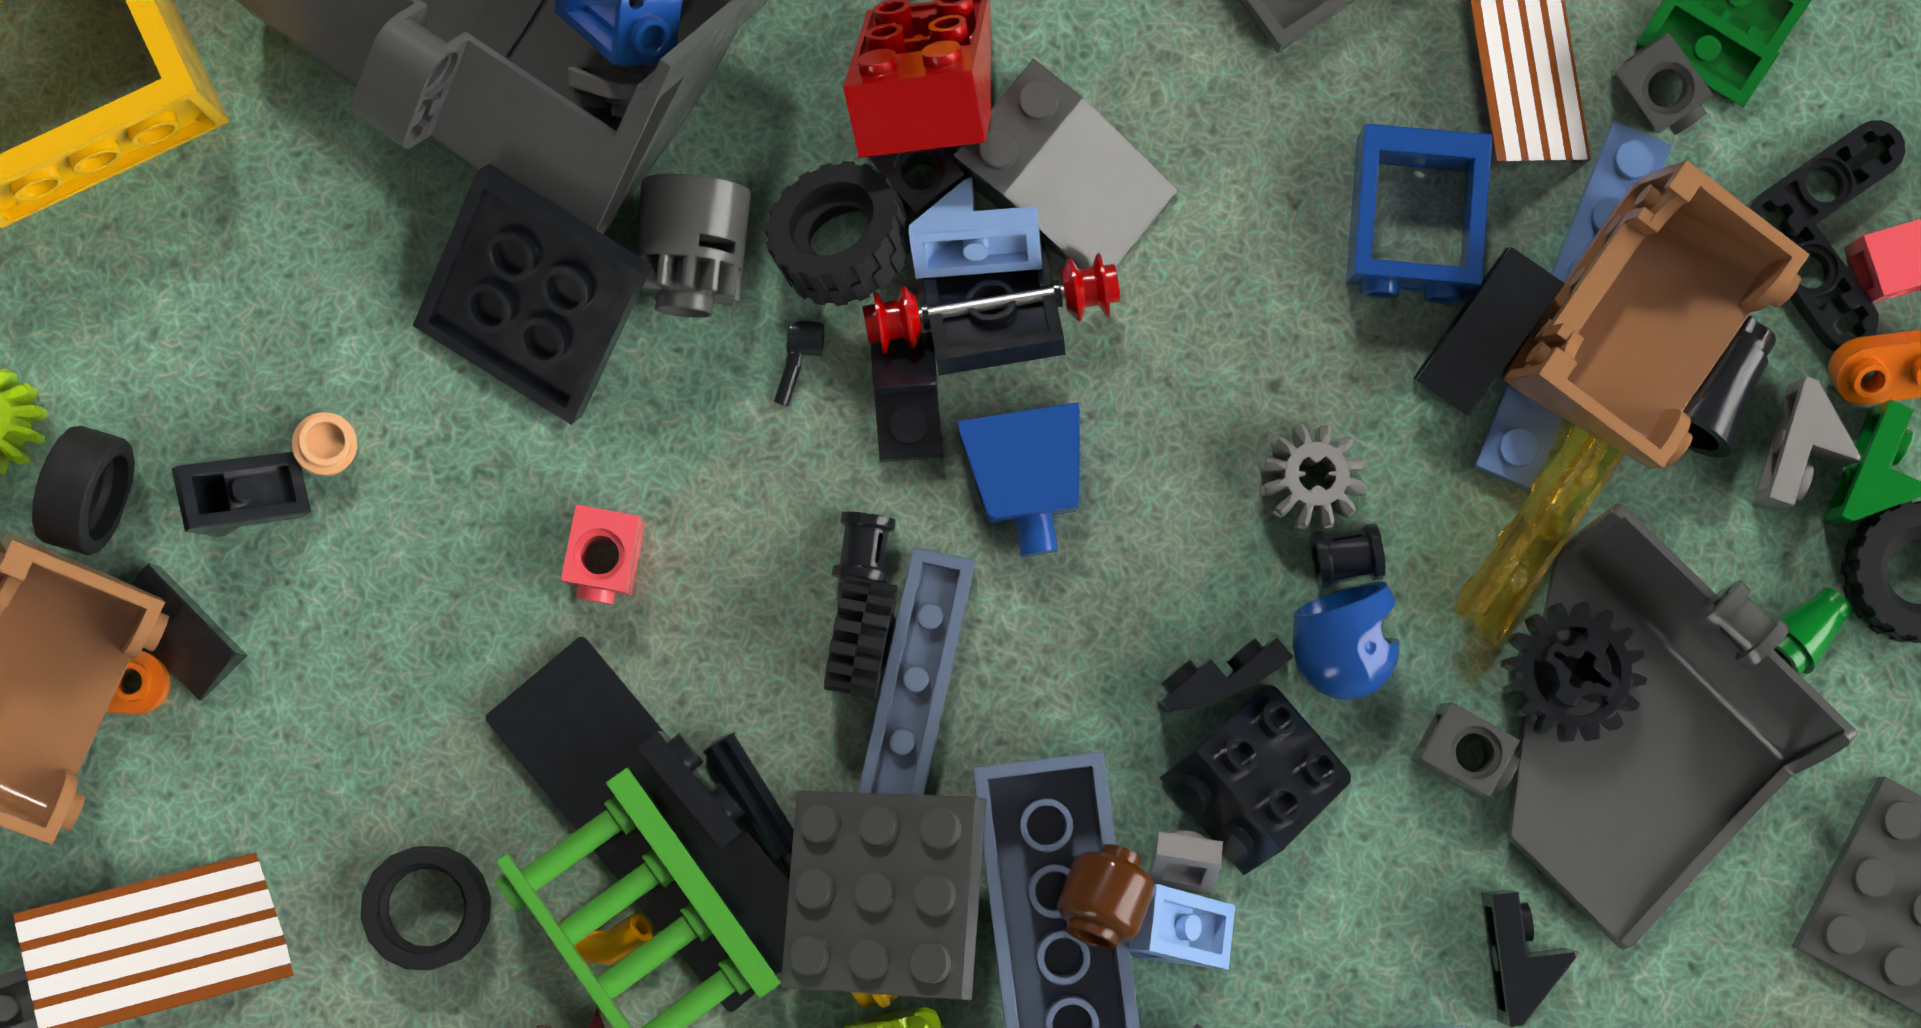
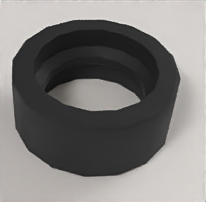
[32,426,135,555]
[360,846,491,971]

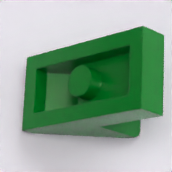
[1822,399,1921,527]

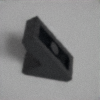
[870,332,943,462]
[171,452,311,537]
[1481,890,1578,1027]

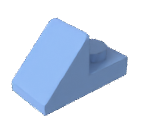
[909,177,1042,279]
[1129,884,1235,970]

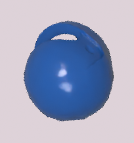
[1292,582,1399,700]

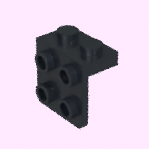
[1160,685,1351,876]

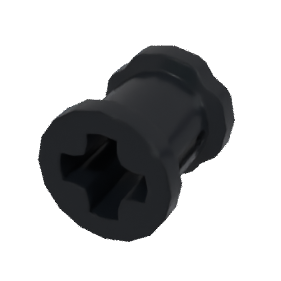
[831,511,896,583]
[1310,523,1386,588]

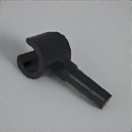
[774,321,825,406]

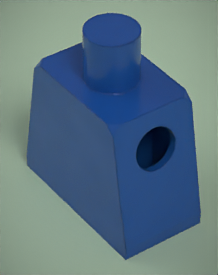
[957,402,1080,557]

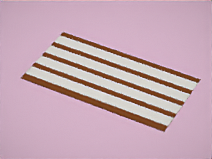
[1470,0,1591,161]
[13,852,294,1028]

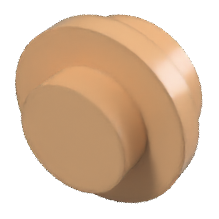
[292,412,357,476]

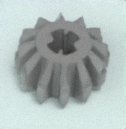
[1259,423,1368,531]

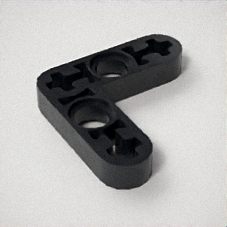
[1746,120,1906,351]

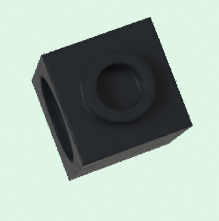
[867,148,965,222]

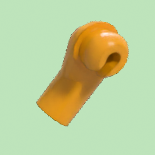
[559,913,653,965]

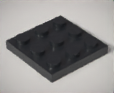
[413,164,653,425]

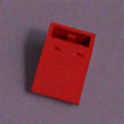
[843,0,991,158]

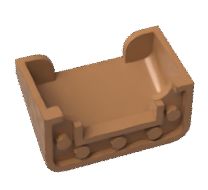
[1502,160,1810,469]
[0,531,169,845]

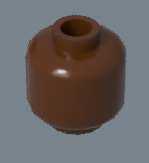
[1058,844,1154,950]

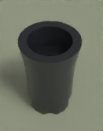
[1683,316,1776,458]

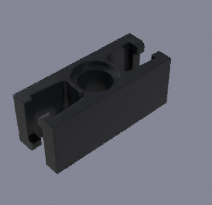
[1413,247,1565,416]

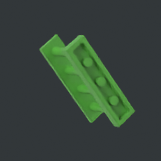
[495,767,781,1028]

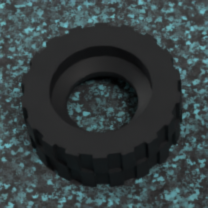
[765,161,912,306]
[1841,501,1921,643]

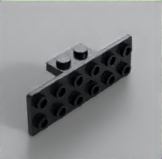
[486,637,789,1012]

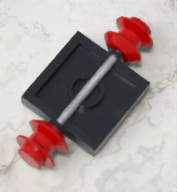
[862,241,1120,376]

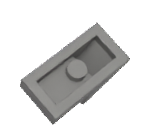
[1752,376,1860,511]

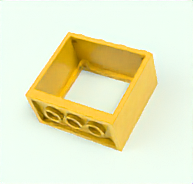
[0,0,230,228]

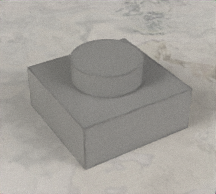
[1149,831,1223,894]

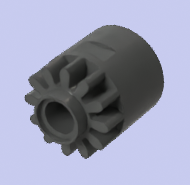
[634,174,751,318]

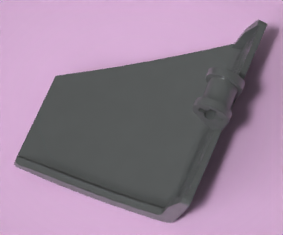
[1507,503,1857,950]

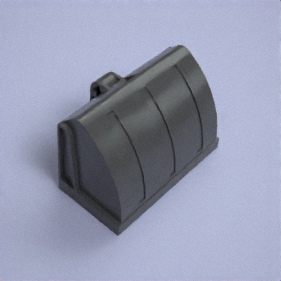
[236,0,768,234]

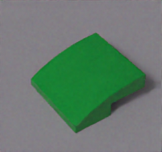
[1636,0,1811,108]

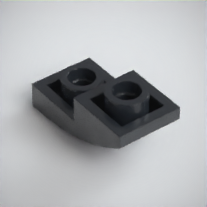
[1158,638,1294,713]

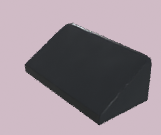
[131,563,248,701]

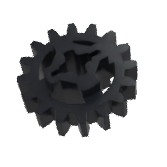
[1501,602,1647,743]

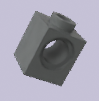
[1611,33,1714,135]
[1411,702,1520,797]

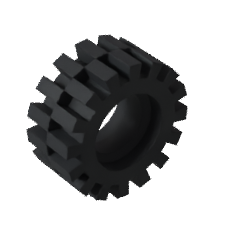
[824,575,898,700]

